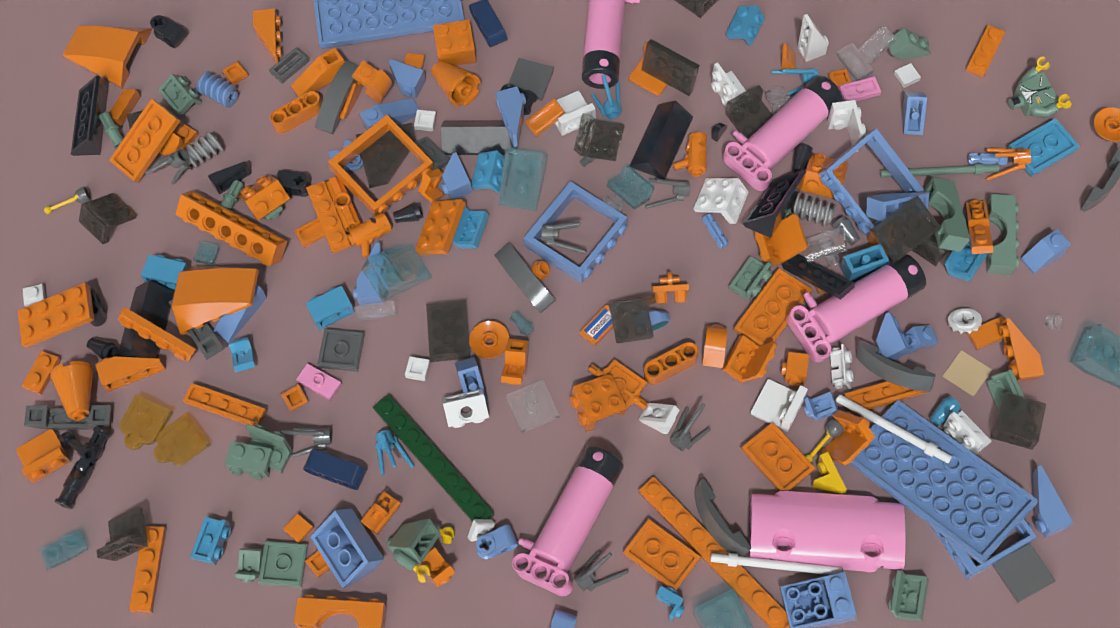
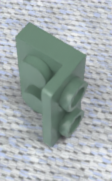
[158,74,202,116]

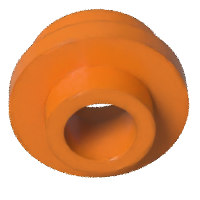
[532,261,550,280]

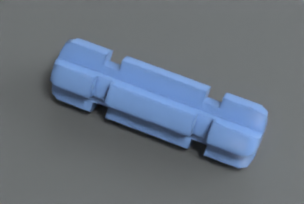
[968,153,1008,166]
[702,213,728,249]

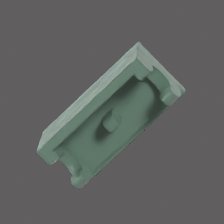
[986,369,1029,420]

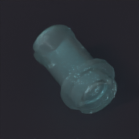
[509,311,534,336]

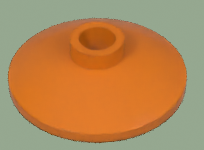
[1093,107,1120,142]
[469,321,510,359]

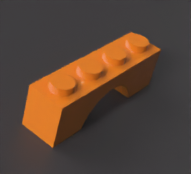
[294,595,387,628]

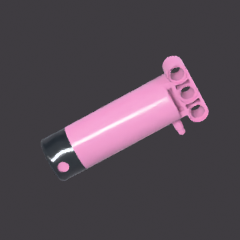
[582,0,640,89]
[723,75,842,191]
[786,254,926,362]
[512,446,624,596]

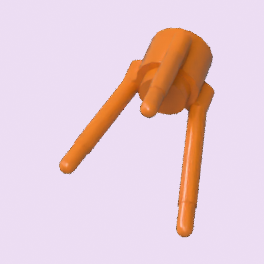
[986,148,1031,181]

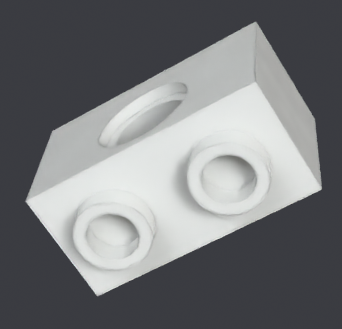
[442,389,489,428]

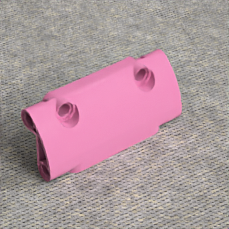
[749,491,905,572]

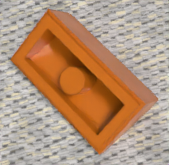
[109,89,140,126]

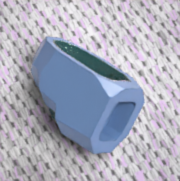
[634,309,670,334]

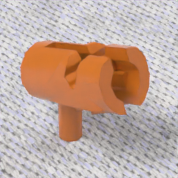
[673,132,707,177]
[347,213,392,258]

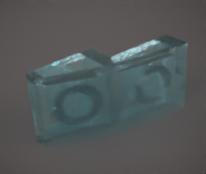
[39,530,88,570]

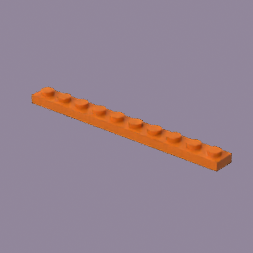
[638,477,790,628]

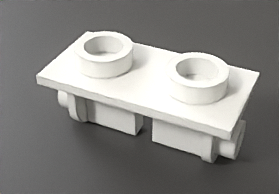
[830,344,854,389]

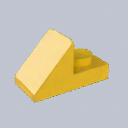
[812,452,847,495]

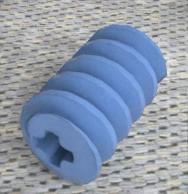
[196,71,238,108]

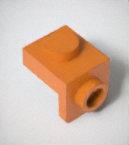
[418,169,444,203]

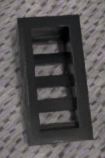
[208,161,251,194]

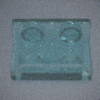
[607,165,654,210]

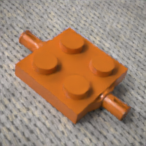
[588,359,649,416]

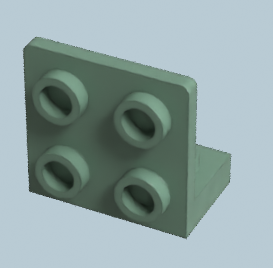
[246,424,293,473]

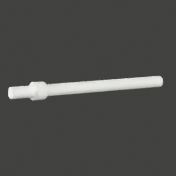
[836,395,953,464]
[710,553,842,575]

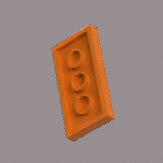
[109,98,180,183]
[734,268,813,346]
[17,282,94,348]

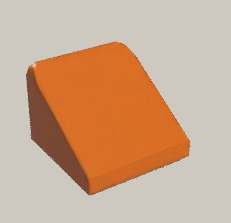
[781,43,796,70]
[280,383,309,412]

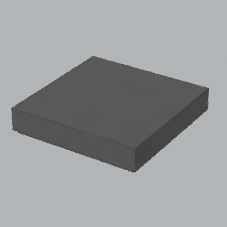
[508,58,554,101]
[317,328,365,372]
[992,544,1056,603]

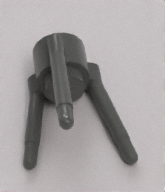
[145,149,189,184]
[645,178,690,209]
[542,222,587,254]
[670,403,711,451]
[281,426,331,458]
[573,551,629,592]

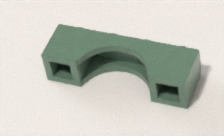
[924,177,970,252]
[987,194,1019,275]

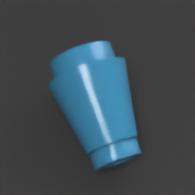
[929,396,961,426]

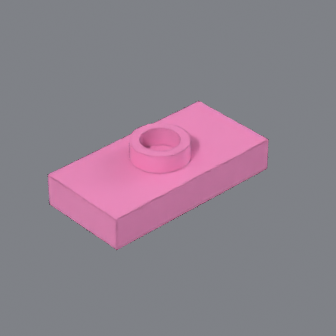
[839,76,882,102]
[296,364,342,401]

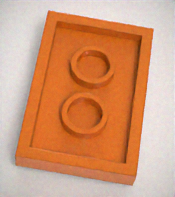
[414,199,466,256]
[741,422,816,491]
[623,519,701,591]

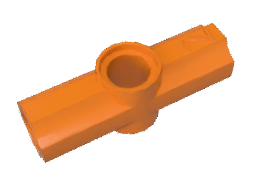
[325,177,361,232]

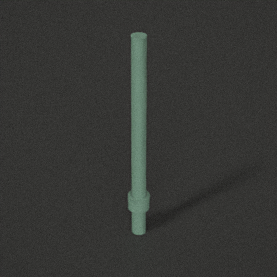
[880,163,999,178]

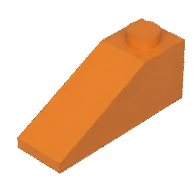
[95,357,166,392]

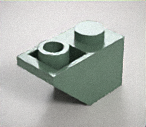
[887,28,931,60]

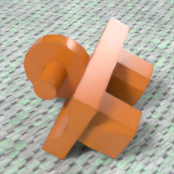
[652,271,689,304]
[360,491,401,535]

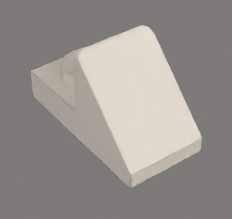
[638,403,680,434]

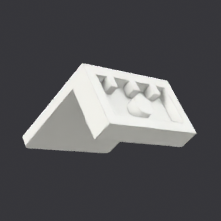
[711,62,751,112]
[555,91,596,136]
[827,100,866,152]
[694,178,749,224]
[751,379,808,432]
[942,411,992,455]

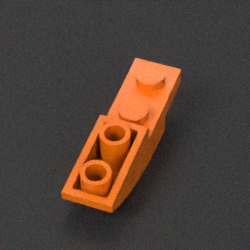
[966,199,993,254]

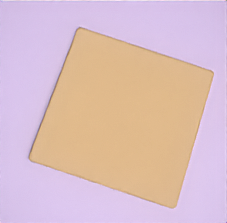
[943,350,992,396]

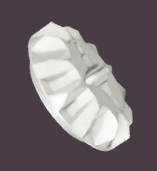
[948,308,982,334]

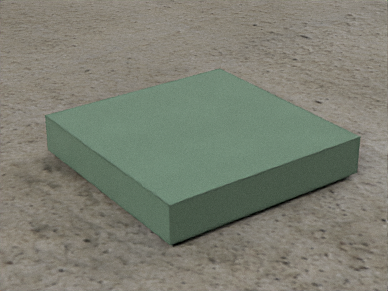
[258,541,308,588]

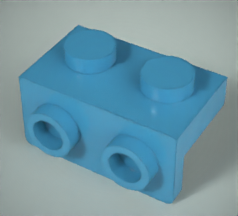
[726,5,765,45]
[471,150,508,193]
[452,206,489,249]
[945,242,988,282]
[190,517,231,565]

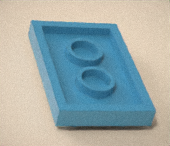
[1008,118,1080,177]

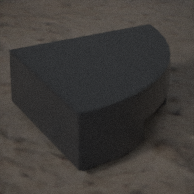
[711,122,727,142]

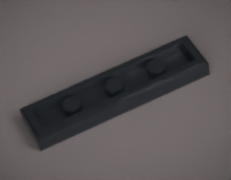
[782,254,855,300]

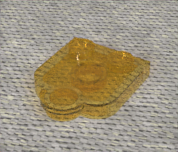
[119,394,173,450]
[153,413,211,466]

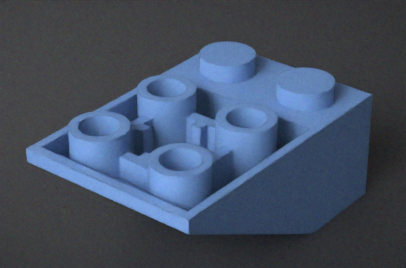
[780,572,857,628]

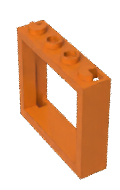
[328,115,433,216]

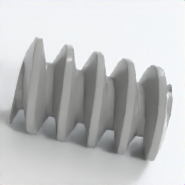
[180,132,224,170]
[793,192,837,227]

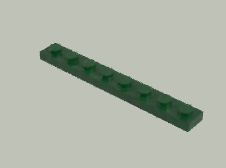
[373,394,494,523]

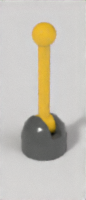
[44,187,91,214]
[805,419,845,463]

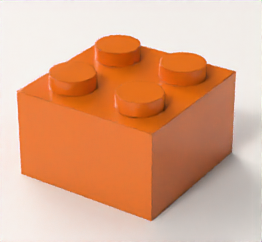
[433,19,476,66]

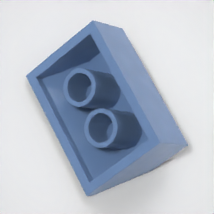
[310,508,384,588]

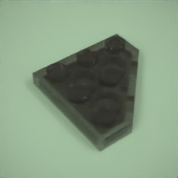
[356,123,416,188]

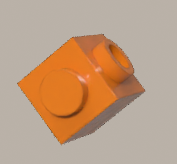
[781,352,809,386]

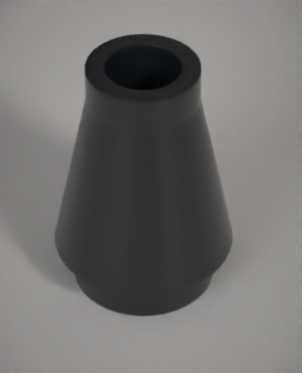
[792,143,813,172]
[393,202,423,223]
[87,337,118,360]

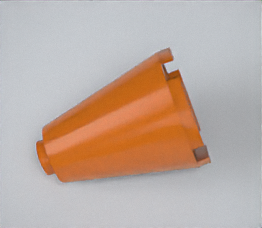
[431,61,481,107]
[50,361,93,421]

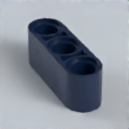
[469,0,507,48]
[303,449,367,490]

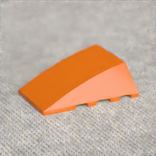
[63,26,152,89]
[172,265,259,335]

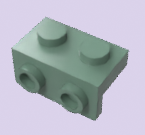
[729,256,773,301]
[224,441,273,480]
[889,570,929,622]

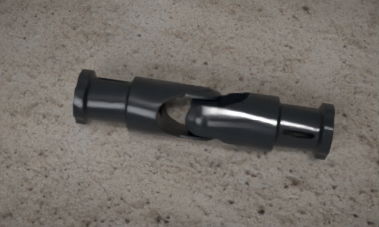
[54,427,111,510]

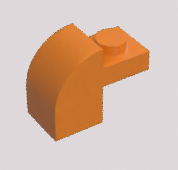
[351,61,392,104]
[702,324,728,368]
[501,339,529,385]
[419,546,455,588]

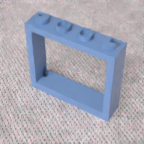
[819,128,924,236]
[524,181,628,284]
[930,519,1037,580]

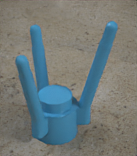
[771,68,819,96]
[591,75,622,119]
[375,430,414,475]

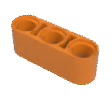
[270,91,322,134]
[644,342,698,385]

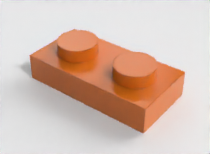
[21,351,61,395]

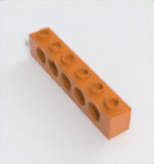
[175,190,287,266]

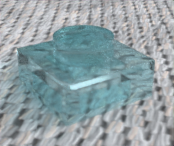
[193,241,220,266]

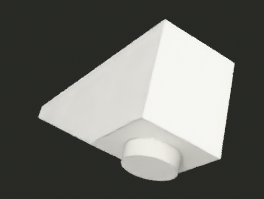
[797,14,829,62]

